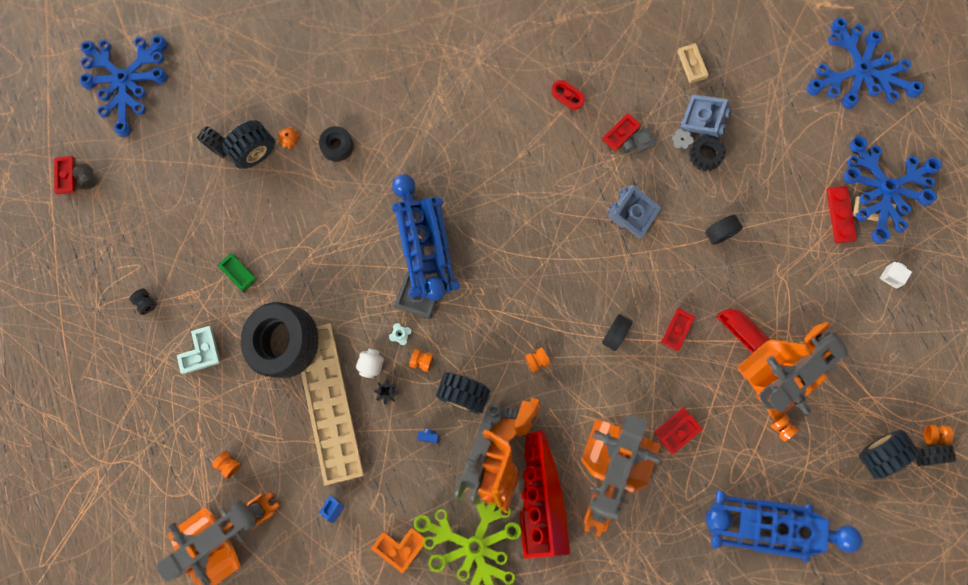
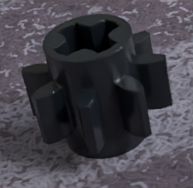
[374,380,399,405]

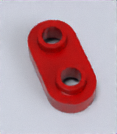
[551,80,585,110]

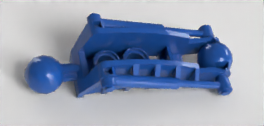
[392,174,460,301]
[705,490,863,562]

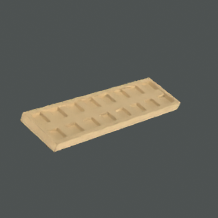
[301,323,364,486]

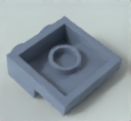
[681,95,732,139]
[607,185,662,238]

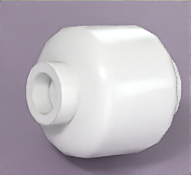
[356,348,384,378]

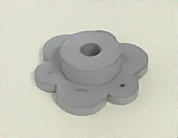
[672,129,694,149]

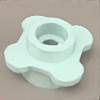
[389,323,411,345]

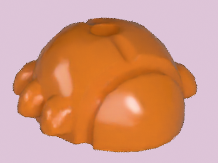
[278,127,300,149]

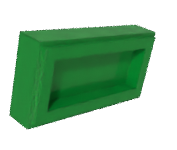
[217,253,257,293]

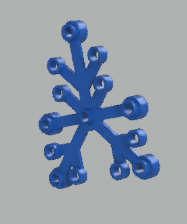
[806,18,923,109]
[80,35,168,137]
[843,136,942,244]

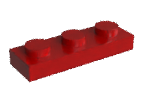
[826,186,857,244]

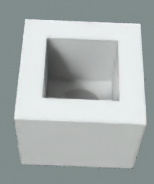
[879,262,912,289]

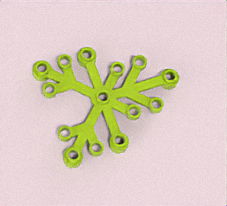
[414,501,521,585]

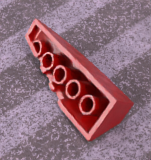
[520,431,570,559]

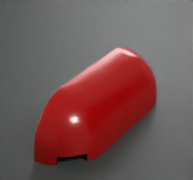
[715,309,771,353]

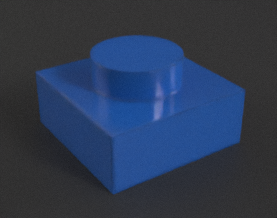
[417,429,440,444]
[319,495,344,524]

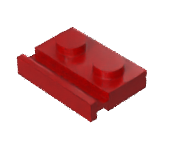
[653,407,703,455]

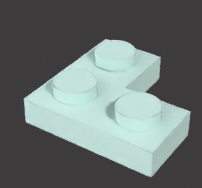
[177,326,221,375]

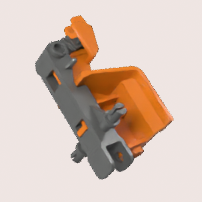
[737,322,848,421]
[455,398,541,513]
[581,415,661,537]
[156,492,281,585]

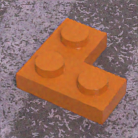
[371,527,428,574]

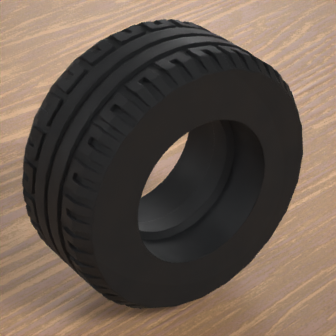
[240,302,319,378]

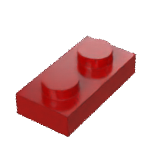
[602,113,641,152]
[54,156,76,195]
[660,308,695,352]

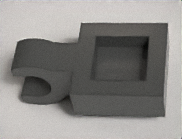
[622,128,656,154]

